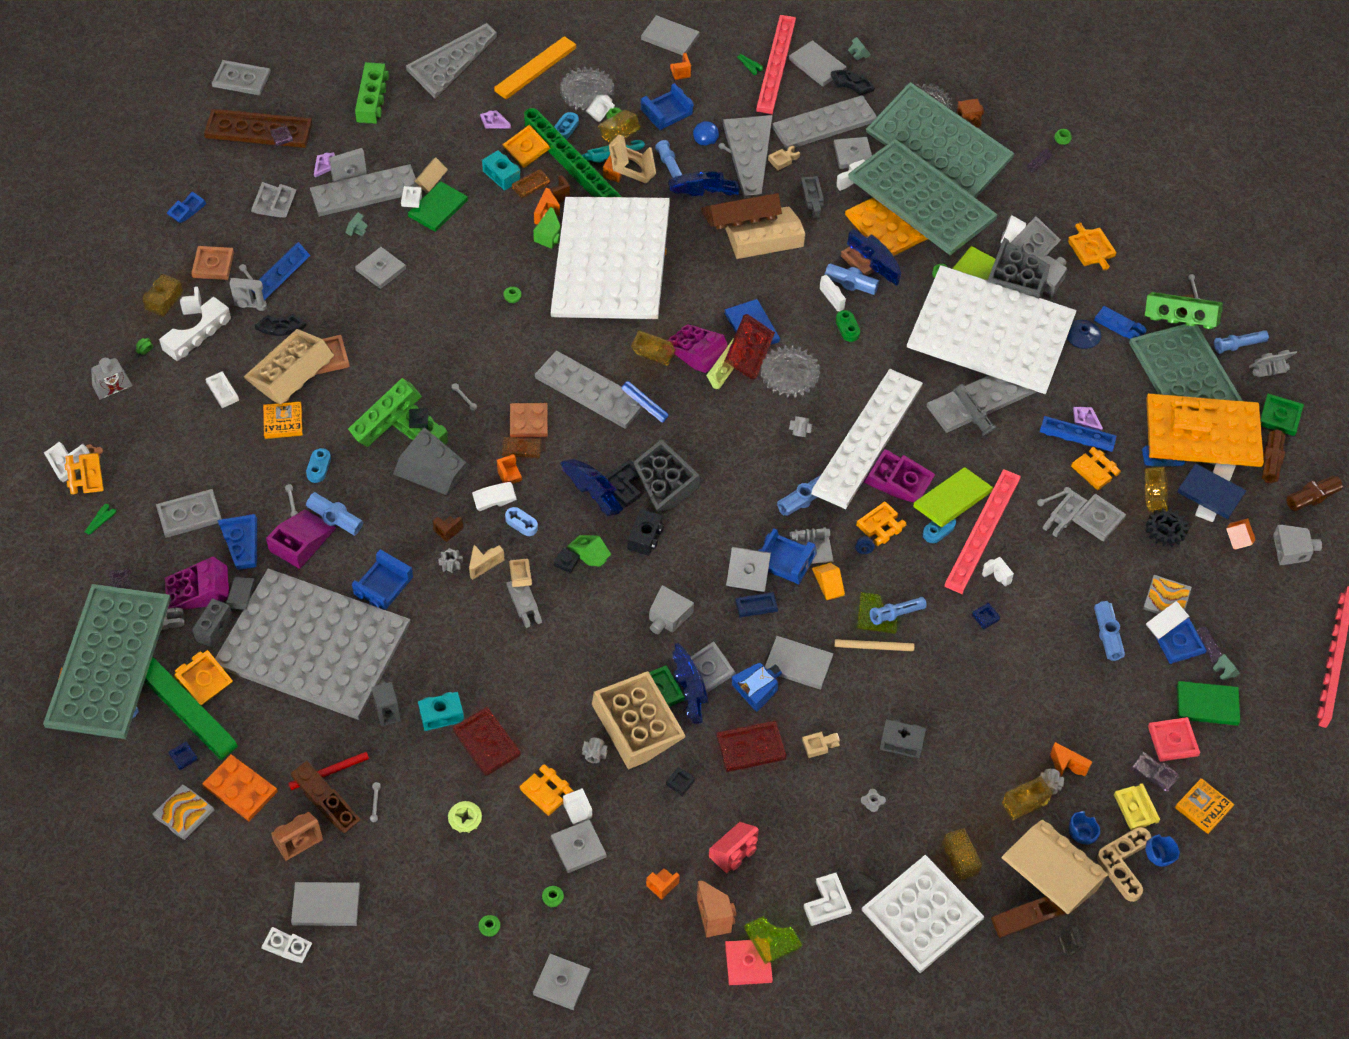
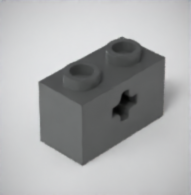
[192,598,233,648]
[372,682,401,727]
[880,719,926,759]

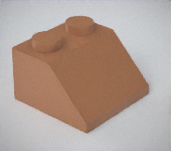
[271,812,323,861]
[697,881,736,937]

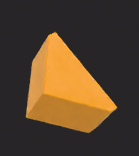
[812,563,845,601]

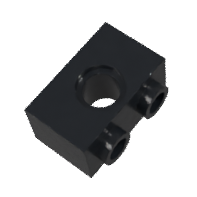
[627,509,664,556]

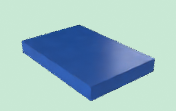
[724,299,780,353]

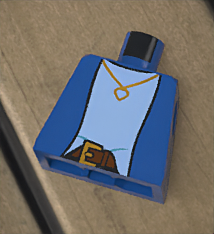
[732,663,782,712]

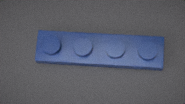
[251,242,310,300]
[1040,416,1117,452]

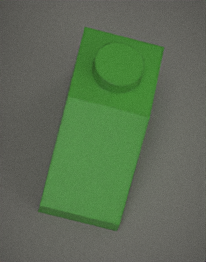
[533,207,561,249]
[567,535,611,567]

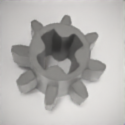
[789,416,812,437]
[438,548,463,573]
[582,738,608,763]
[1038,769,1064,794]

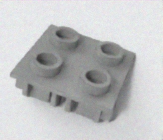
[1249,350,1297,378]
[790,527,833,564]

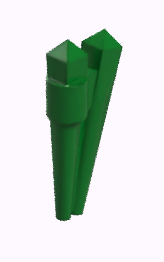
[737,54,763,75]
[85,504,116,535]

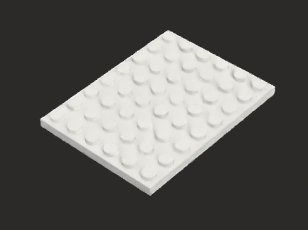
[551,197,670,319]
[907,265,1077,394]

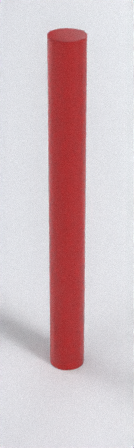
[288,752,369,790]

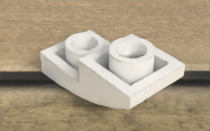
[837,159,865,191]
[1001,215,1026,243]
[472,482,517,511]
[1146,601,1189,640]
[262,927,312,963]

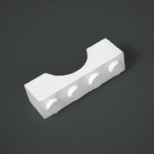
[159,297,231,361]

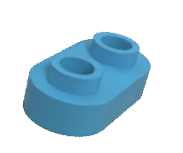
[554,112,579,139]
[306,448,331,483]
[923,519,956,543]

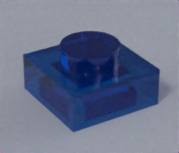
[972,602,1000,629]
[168,742,198,771]

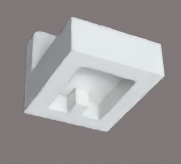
[586,95,615,122]
[401,186,422,208]
[982,557,1014,586]

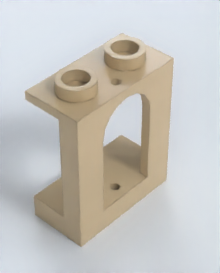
[609,134,656,183]

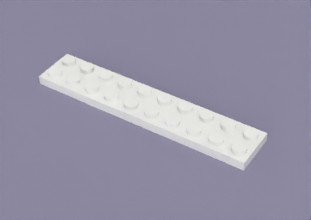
[811,369,923,509]

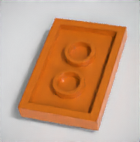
[202,754,278,821]

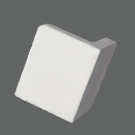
[180,287,201,315]
[563,788,592,825]

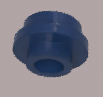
[855,536,875,554]

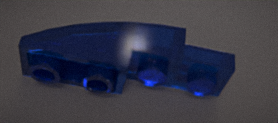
[668,171,740,196]
[847,229,901,286]
[560,459,623,516]
[673,643,709,724]

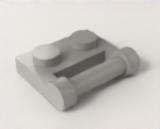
[230,278,267,311]

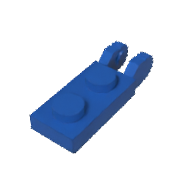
[1094,306,1147,339]

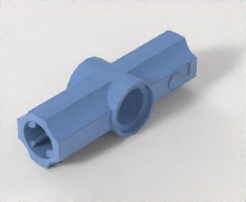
[825,264,880,295]
[777,475,821,516]
[306,492,364,536]
[1094,601,1125,661]

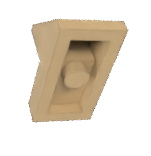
[469,545,504,580]

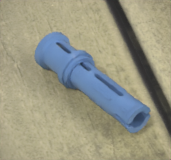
[655,140,686,186]
[1214,330,1269,354]
[870,597,927,625]

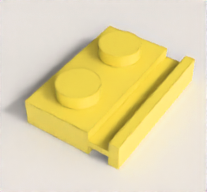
[1114,783,1160,831]

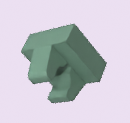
[848,37,871,60]
[346,212,368,236]
[1213,654,1240,680]

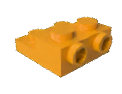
[174,650,233,706]

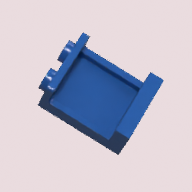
[641,83,694,130]
[758,529,817,584]
[352,549,413,610]

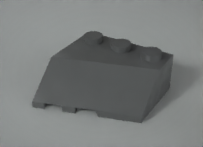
[988,237,1050,299]
[393,428,472,495]
[633,439,701,512]

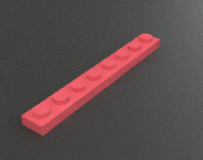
[756,15,796,114]
[944,469,1021,594]
[1316,586,1349,728]

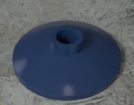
[1067,320,1101,349]

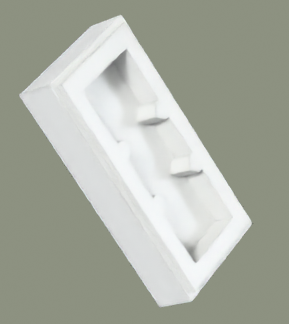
[820,274,846,312]
[206,371,239,408]

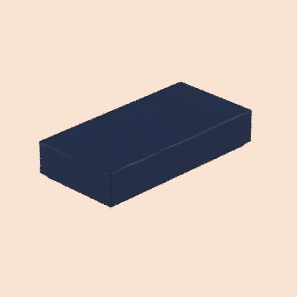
[735,592,778,618]

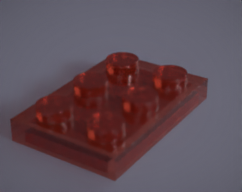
[724,314,775,379]
[452,707,520,776]
[716,721,786,772]

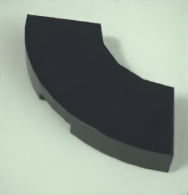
[830,70,875,96]
[254,314,306,336]

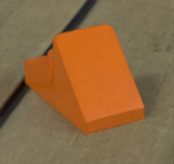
[534,188,560,224]
[1050,742,1092,777]

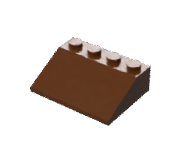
[701,193,782,229]

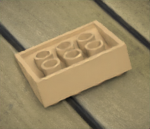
[726,207,805,259]
[244,329,334,404]
[592,671,686,769]
[1002,820,1108,914]

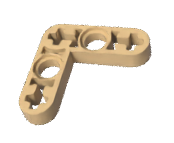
[1097,827,1151,902]

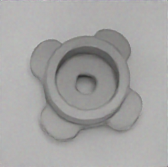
[861,789,886,812]

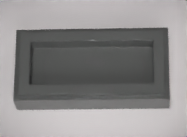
[226,577,255,609]

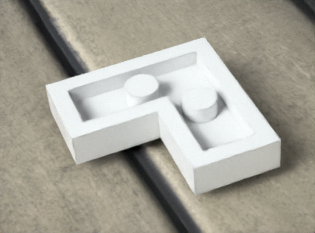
[44,442,90,482]
[804,873,852,926]

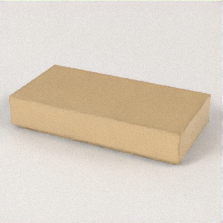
[415,157,448,193]
[509,559,532,587]

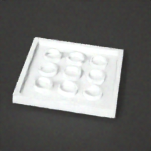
[862,855,984,973]

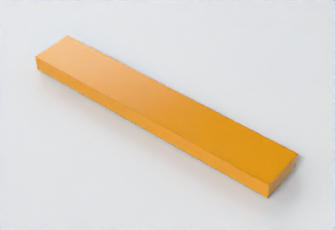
[494,36,576,100]

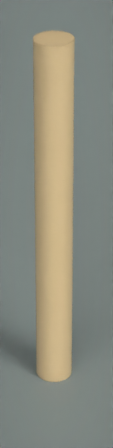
[835,639,914,651]

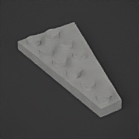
[406,23,497,99]
[723,115,772,199]

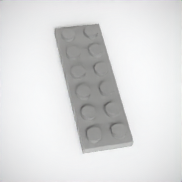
[772,95,877,150]
[310,164,419,217]
[535,350,644,429]
[927,375,1037,433]

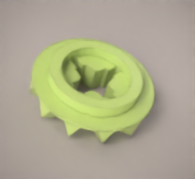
[448,801,482,833]

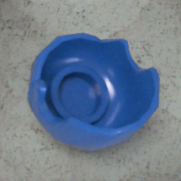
[693,121,719,146]
[1068,811,1100,845]
[1145,834,1180,867]

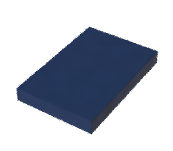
[1177,464,1246,519]

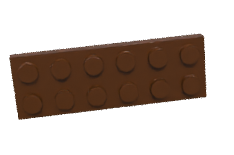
[204,109,312,148]

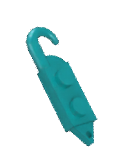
[582,140,645,163]

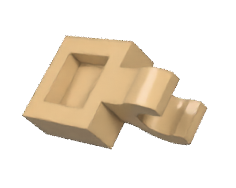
[802,732,840,758]

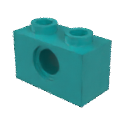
[482,150,521,191]
[418,692,464,731]

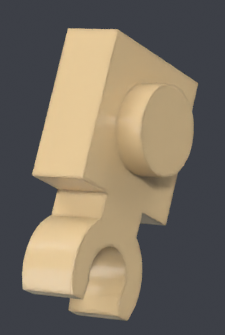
[768,146,800,170]

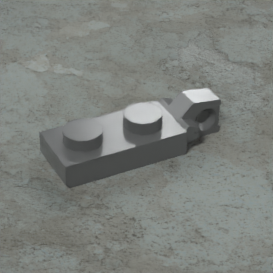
[800,176,824,218]

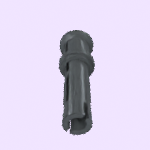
[953,384,997,437]

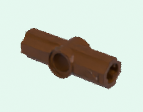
[1261,430,1285,484]
[1286,475,1343,511]

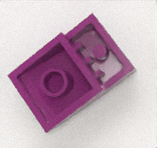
[864,449,935,502]

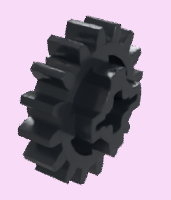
[1146,508,1189,547]

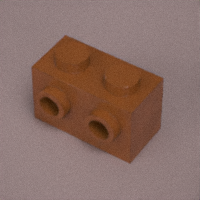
[956,99,984,129]

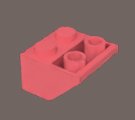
[709,822,759,874]

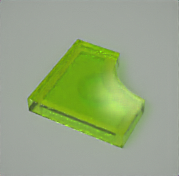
[857,592,898,634]
[744,916,802,964]

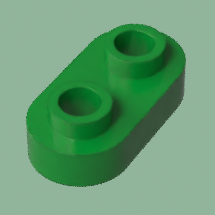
[836,310,860,342]

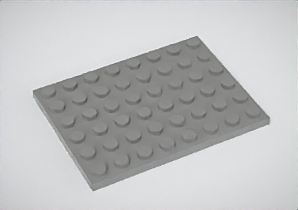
[215,568,411,720]

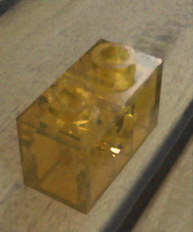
[599,110,641,143]
[143,274,183,317]
[631,330,675,366]
[1145,467,1168,512]
[1002,776,1052,820]
[942,828,982,881]

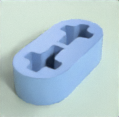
[505,507,538,536]

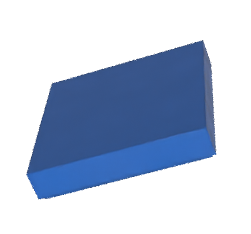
[1155,618,1207,664]

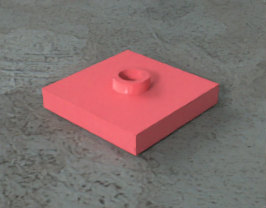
[1148,717,1200,762]
[725,939,773,985]

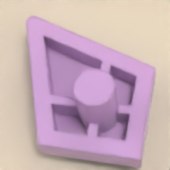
[480,110,511,128]
[314,152,335,177]
[1073,407,1103,432]

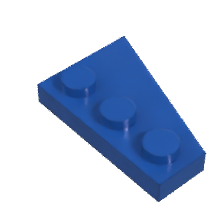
[217,514,257,570]

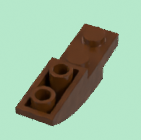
[290,760,361,834]
[991,896,1077,938]

